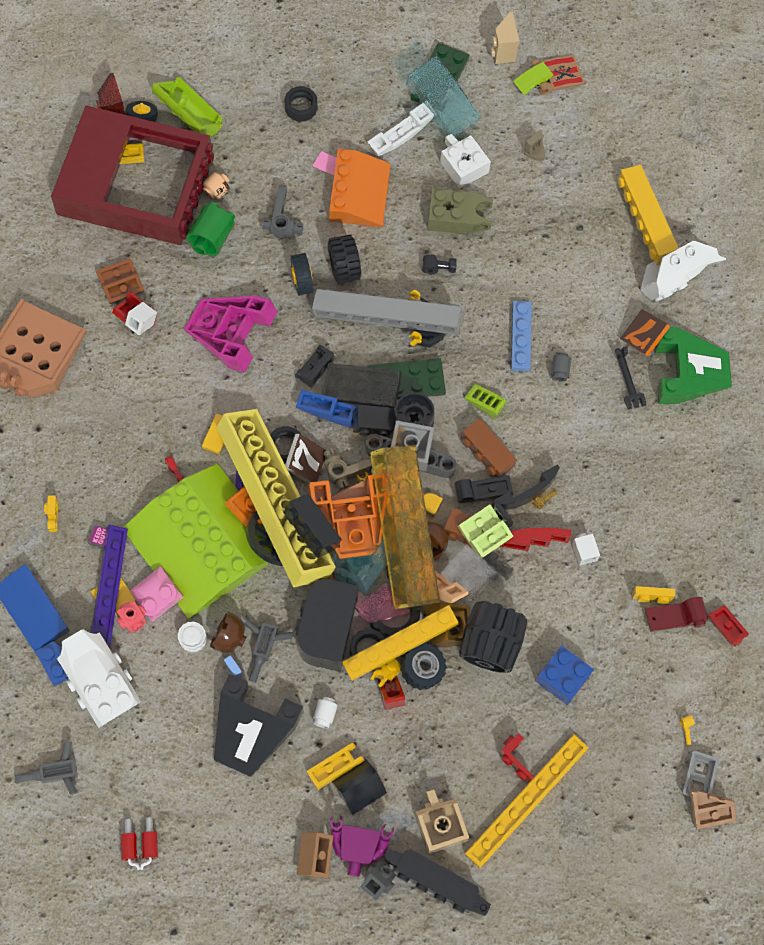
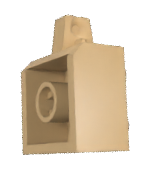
[415,789,469,854]

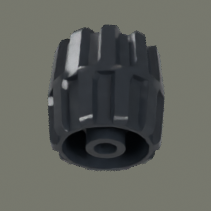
[459,601,527,673]

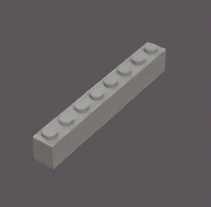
[312,288,463,335]

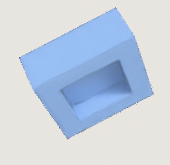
[224,655,243,678]

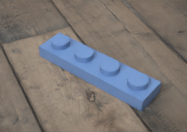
[511,301,532,372]

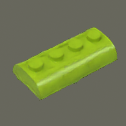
[152,77,223,137]

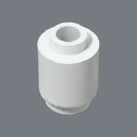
[313,697,338,729]

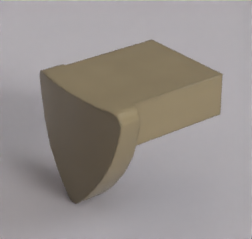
[524,131,545,160]

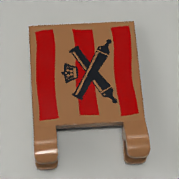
[530,55,585,95]

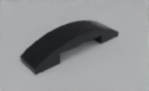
[492,464,560,510]

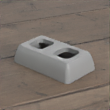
[683,751,719,797]

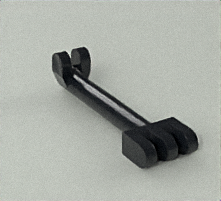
[614,347,646,410]

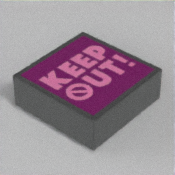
[88,524,107,549]

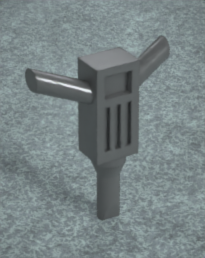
[244,617,294,682]
[14,742,78,795]

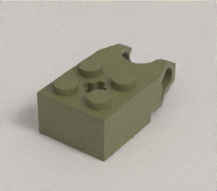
[428,188,493,234]

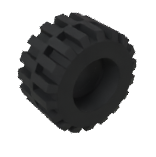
[328,234,361,284]

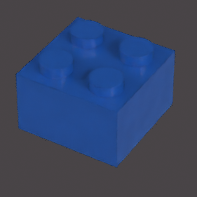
[535,645,594,706]

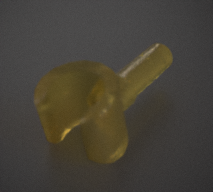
[532,490,558,509]

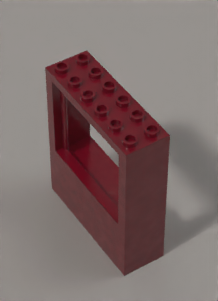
[51,105,214,245]

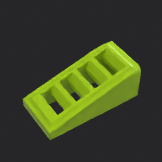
[464,384,507,419]

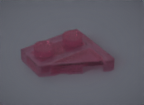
[355,583,410,624]

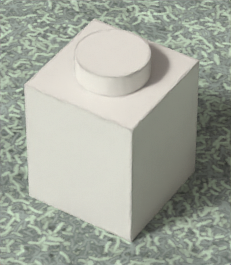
[125,302,157,335]
[572,533,600,566]

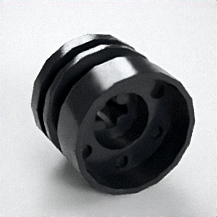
[395,393,434,427]

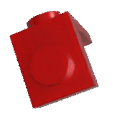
[499,733,534,782]

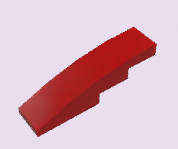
[499,528,572,551]

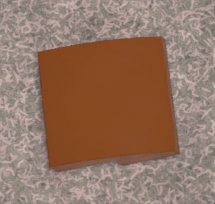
[96,258,144,304]

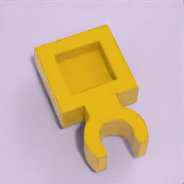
[44,496,59,532]
[370,659,401,687]

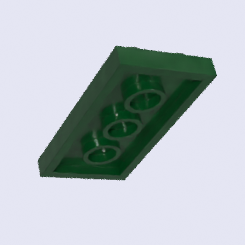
[411,42,470,112]
[367,358,446,402]

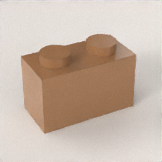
[297,832,333,878]

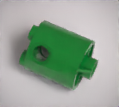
[186,202,235,256]

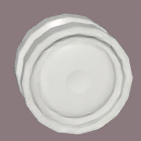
[178,622,207,653]

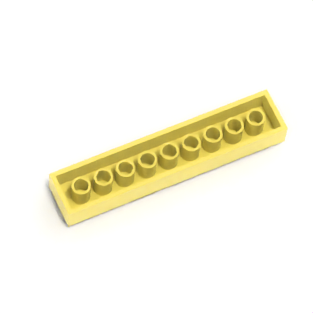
[217,409,336,587]

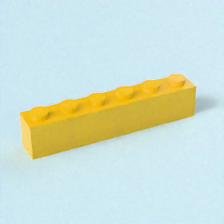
[618,165,679,266]

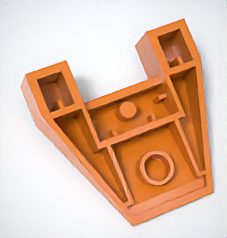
[307,473,390,559]

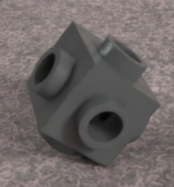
[360,862,397,900]

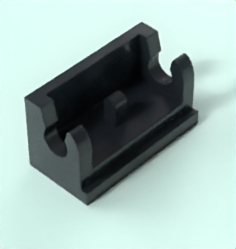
[295,345,334,388]

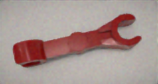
[165,456,184,482]

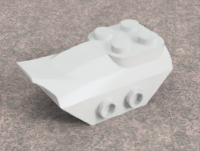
[640,241,726,302]
[57,629,141,728]

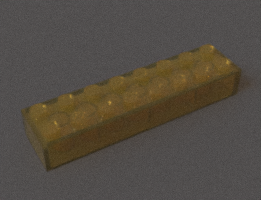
[370,445,440,610]

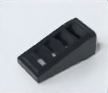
[494,503,514,528]

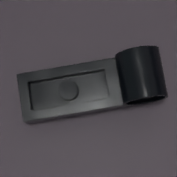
[454,475,513,503]

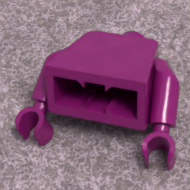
[330,816,394,877]

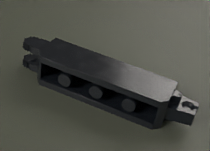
[384,849,491,917]

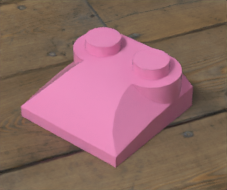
[130,566,184,622]

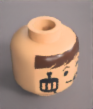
[203,172,230,199]

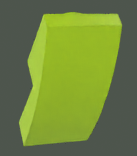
[513,62,553,96]

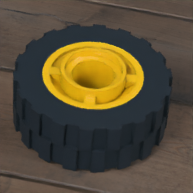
[290,253,313,296]

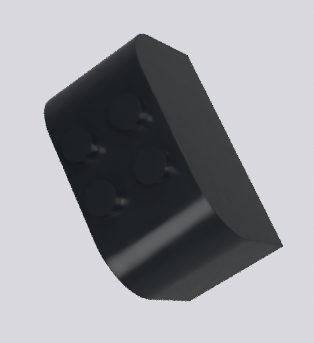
[295,579,359,672]

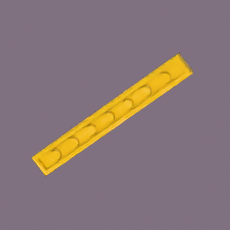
[465,734,589,869]

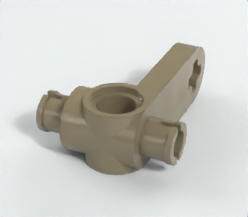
[324,448,386,491]

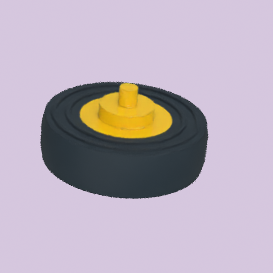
[126,101,158,122]

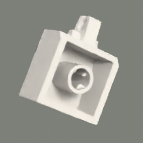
[440,134,491,189]

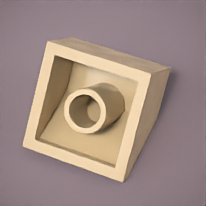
[490,12,519,64]

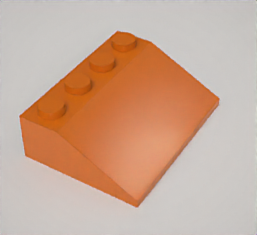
[329,148,391,227]

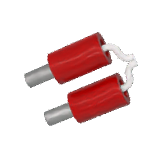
[121,817,158,870]

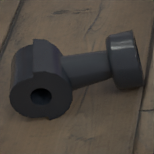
[422,254,457,275]

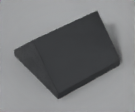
[332,758,387,815]

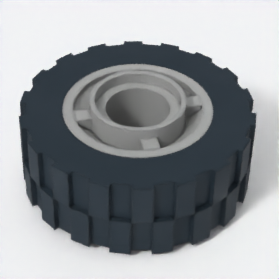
[400,643,447,690]

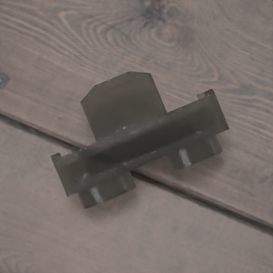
[480,551,514,581]

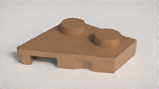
[690,789,737,829]

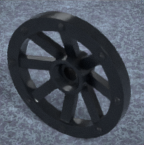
[246,511,283,566]

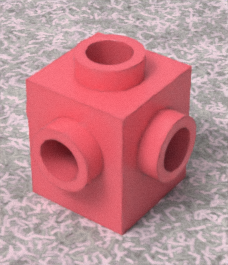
[117,601,147,633]

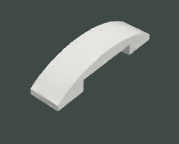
[367,103,434,156]

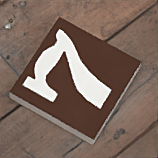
[285,434,327,483]

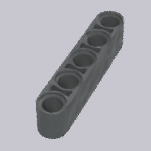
[365,434,457,478]

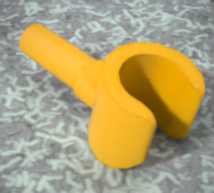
[680,715,694,745]

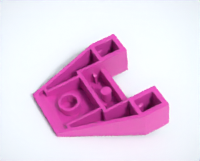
[184,296,278,373]

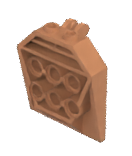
[0,299,87,398]

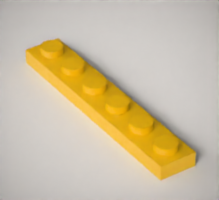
[342,605,459,681]

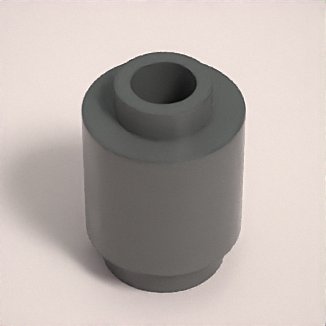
[551,353,572,382]

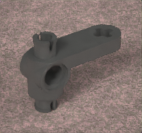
[262,185,304,239]

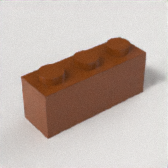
[461,418,517,477]

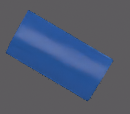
[0,564,70,653]

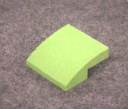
[457,504,513,558]

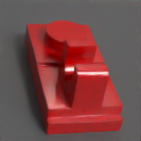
[708,605,749,646]

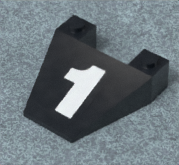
[214,674,304,777]

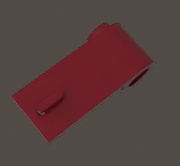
[644,597,709,632]

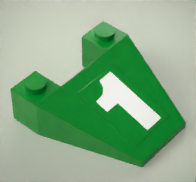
[655,327,732,404]

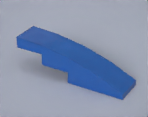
[296,390,356,429]

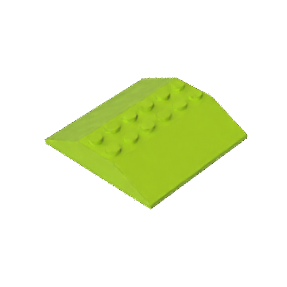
[123,464,271,620]

